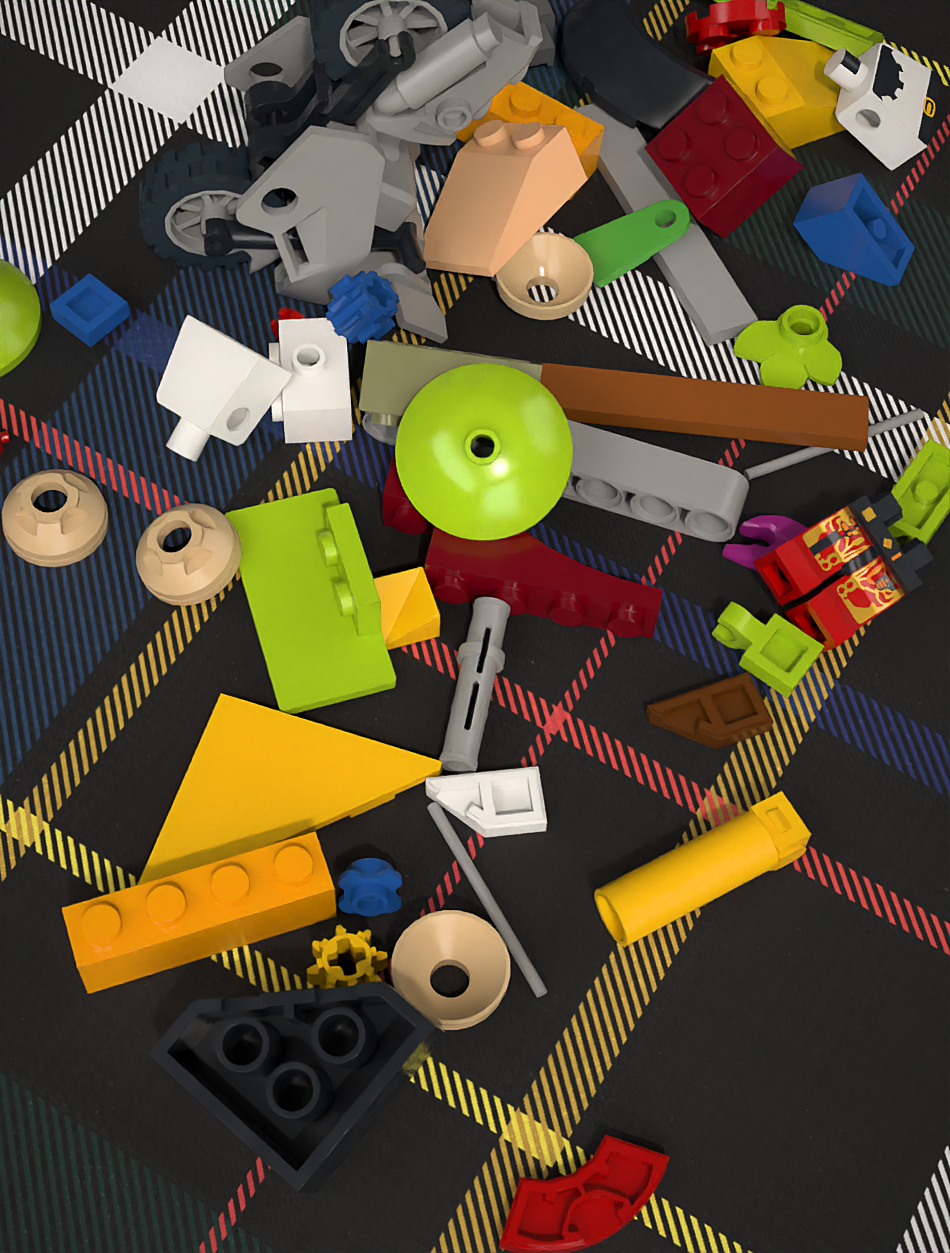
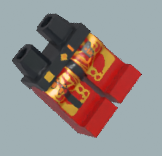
[753,491,934,653]

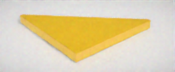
[138,693,443,885]

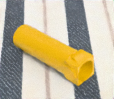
[594,791,811,947]

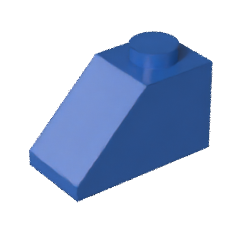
[793,172,915,286]

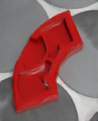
[499,1135,670,1253]

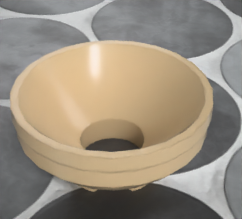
[495,232,594,320]
[2,469,109,567]
[136,503,242,606]
[391,910,510,1030]

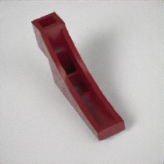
[383,451,663,638]

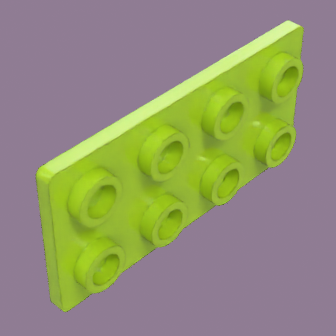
[224,488,396,715]

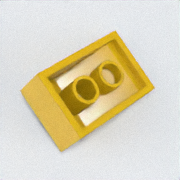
[708,35,847,149]

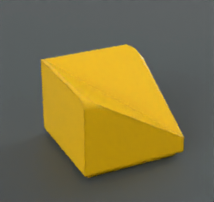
[374,566,440,650]

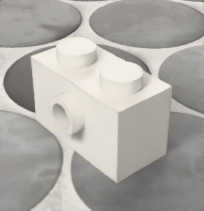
[269,318,352,443]

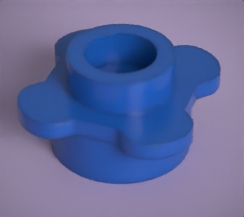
[338,858,402,916]

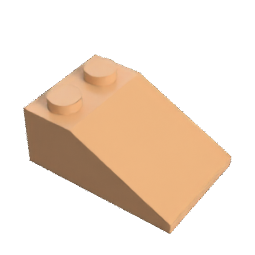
[424,120,588,277]

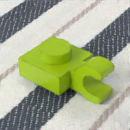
[712,602,825,698]

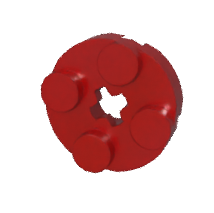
[685,0,787,56]

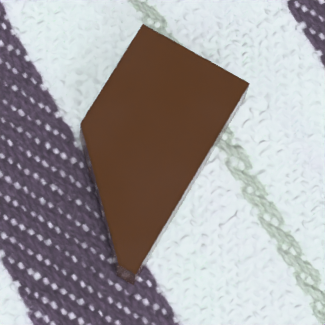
[645,672,774,750]

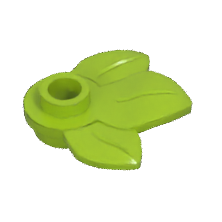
[733,305,842,389]

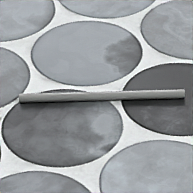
[744,408,923,480]
[427,802,548,998]

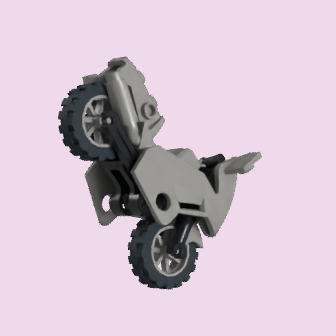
[139,0,543,344]

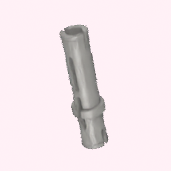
[439,597,511,774]

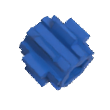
[326,270,400,344]

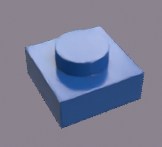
[50,273,130,348]

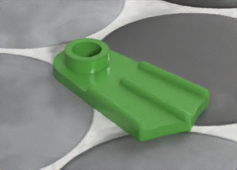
[573,199,691,288]

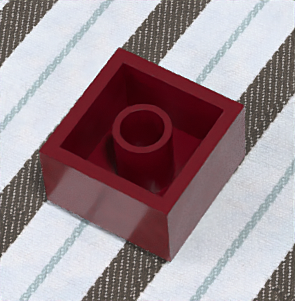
[644,74,803,239]

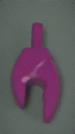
[722,515,808,573]

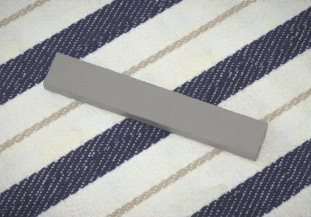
[573,103,758,347]

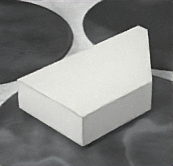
[425,766,547,838]

